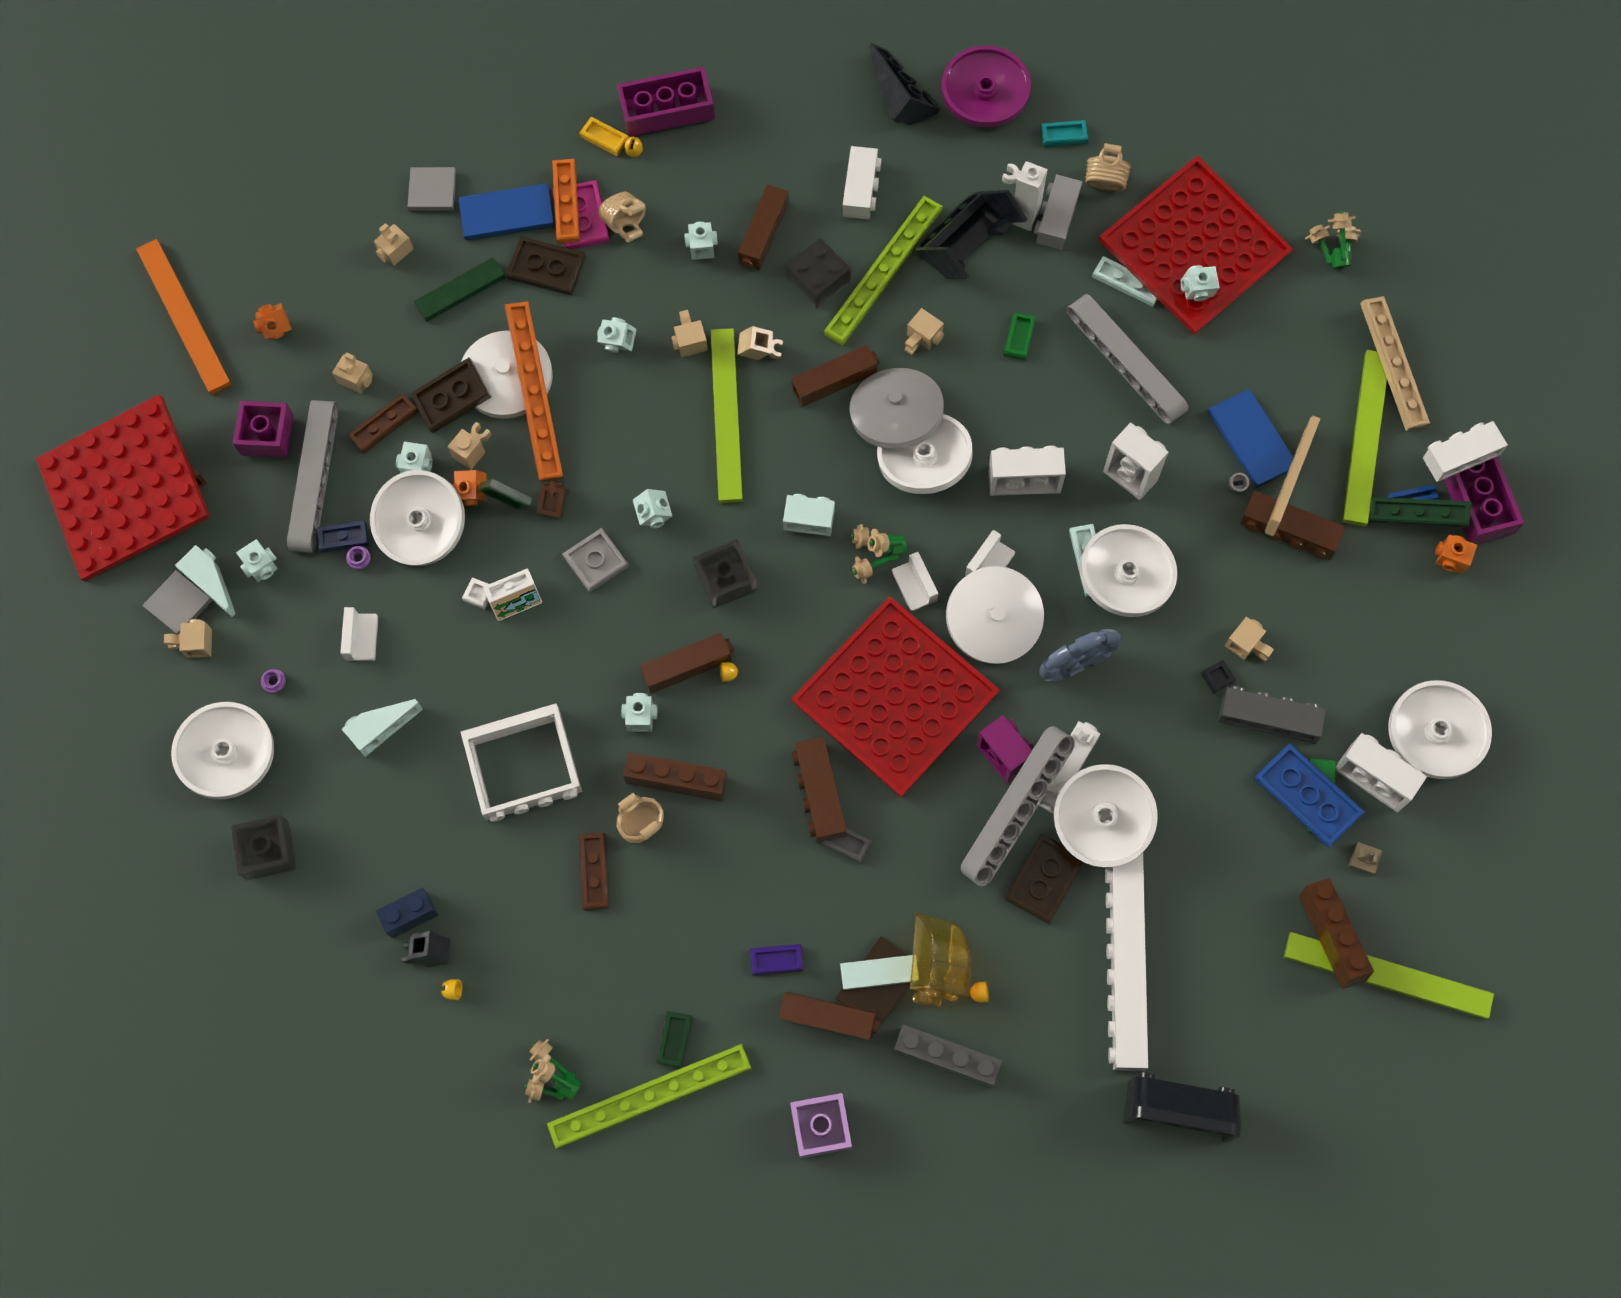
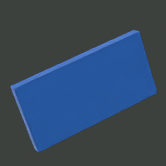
[459,183,554,240]
[1208,389,1294,488]
[1254,743,1365,848]

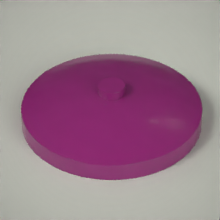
[941,45,1031,127]

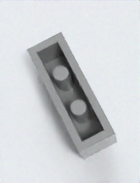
[1034,174,1083,250]

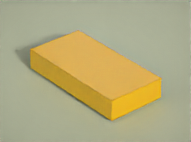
[579,117,629,157]

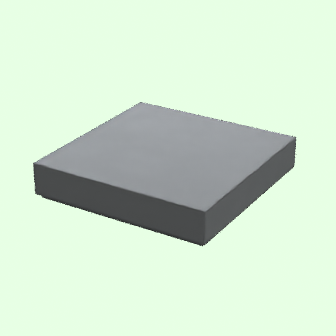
[407,167,456,211]
[562,528,629,593]
[142,570,213,634]

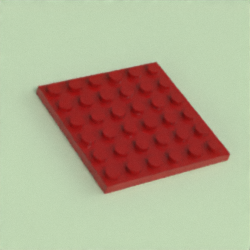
[1098,156,1293,335]
[36,394,210,582]
[791,596,1000,798]

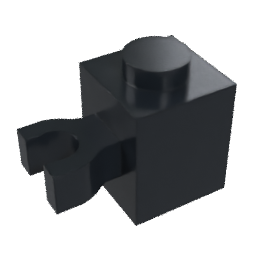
[401,931,450,967]

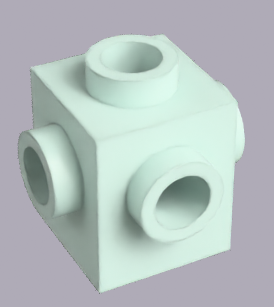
[685,222,718,260]
[1181,265,1220,301]
[597,317,637,353]
[396,442,432,473]
[633,489,672,528]
[236,539,278,582]
[621,693,658,732]

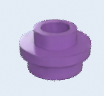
[346,546,371,570]
[261,669,286,693]

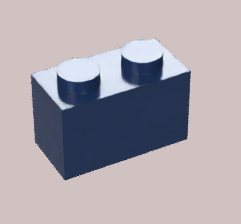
[376,887,439,938]

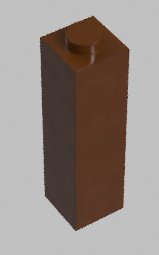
[738,184,789,270]
[791,345,879,407]
[639,633,734,694]
[778,992,881,1040]

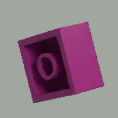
[233,401,294,458]
[976,715,1034,784]

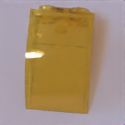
[910,912,972,1006]

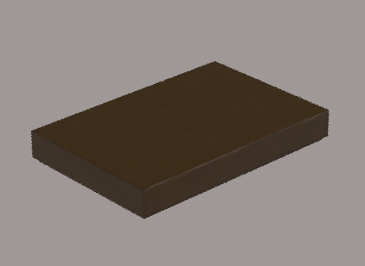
[506,236,586,296]
[411,357,491,433]
[1005,834,1083,925]
[836,936,923,1026]

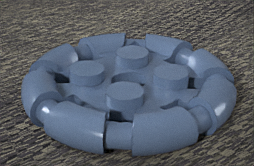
[1039,629,1121,682]

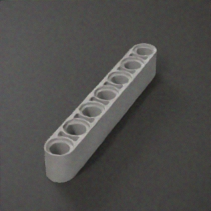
[1067,294,1189,424]
[287,400,338,553]
[961,726,1075,887]

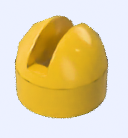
[624,137,643,157]
[720,662,738,682]
[441,979,462,1000]
[970,981,989,1003]

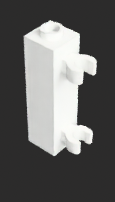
[1002,161,1048,231]
[1039,721,1100,814]

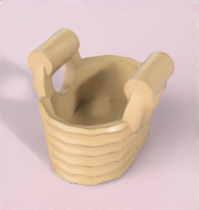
[1085,143,1131,192]
[598,191,646,242]
[617,793,664,843]

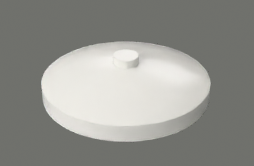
[461,331,553,419]
[877,414,973,494]
[370,470,465,566]
[1080,524,1177,617]
[946,566,1044,664]
[1388,680,1492,779]
[171,702,274,800]
[1054,764,1158,867]

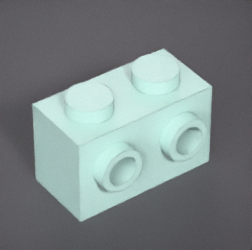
[783,494,835,536]

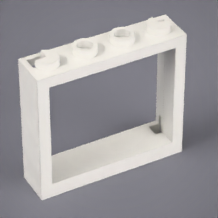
[461,704,582,822]

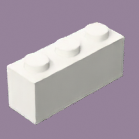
[843,146,882,220]
[1423,421,1508,482]

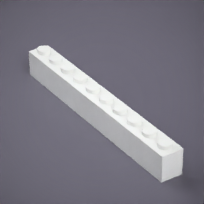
[1105,852,1148,1071]

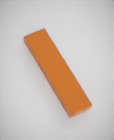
[552,159,580,244]

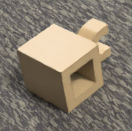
[374,223,414,266]
[905,308,944,355]
[671,310,708,357]
[737,326,783,360]
[332,352,373,394]
[447,422,492,470]
[1225,617,1274,662]
[164,619,212,658]

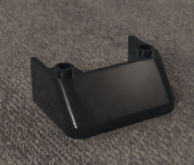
[915,190,1028,280]
[1123,1072,1241,1142]

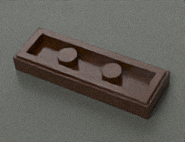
[348,393,419,454]
[579,832,609,910]

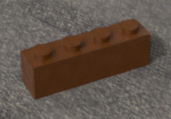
[1240,491,1345,560]
[791,737,847,844]
[623,752,728,801]
[1299,878,1374,989]

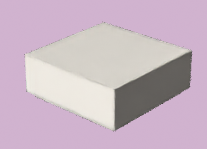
[462,578,489,609]

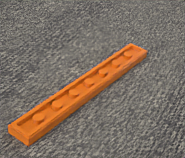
[136,239,232,395]
[505,301,563,482]

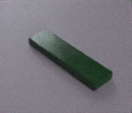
[414,257,506,322]
[1369,497,1472,527]

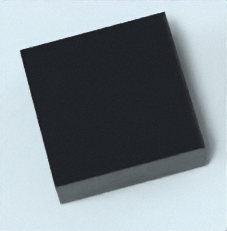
[1201,660,1236,694]

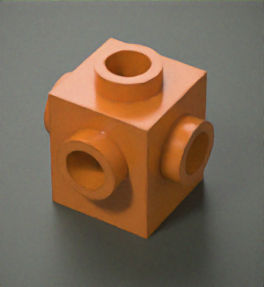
[253,303,292,340]
[453,470,487,506]
[1435,535,1477,574]

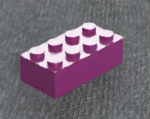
[617,67,715,137]
[1444,456,1524,544]

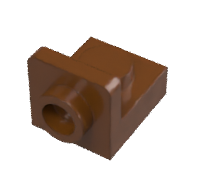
[537,480,569,518]

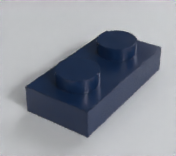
[317,520,369,553]

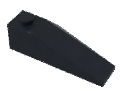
[869,43,940,125]

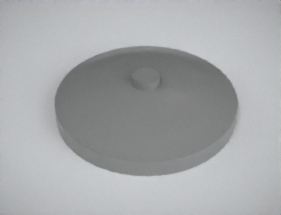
[850,368,944,449]

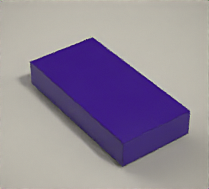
[750,944,803,975]

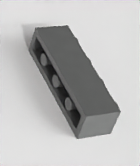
[1218,686,1326,744]
[893,1024,1002,1089]

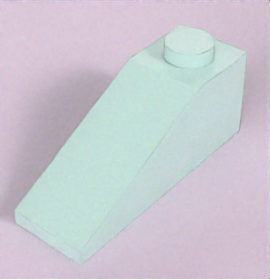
[175,545,235,617]
[342,699,423,757]

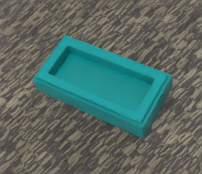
[1041,120,1088,147]

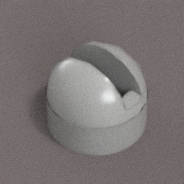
[1229,473,1249,493]

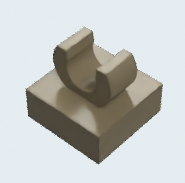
[1348,842,1382,876]

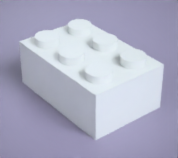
[1103,422,1168,500]
[988,446,1066,496]
[1335,733,1427,813]

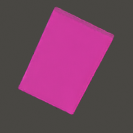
[552,180,610,249]

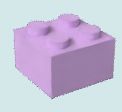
[790,1093,852,1159]

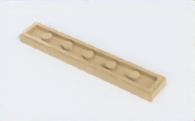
[1360,296,1430,431]
[1265,416,1321,536]

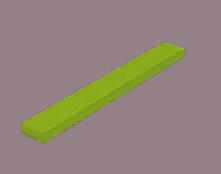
[824,196,943,346]
[711,328,743,503]
[1342,350,1387,527]
[1283,932,1494,1020]
[547,1044,752,1149]

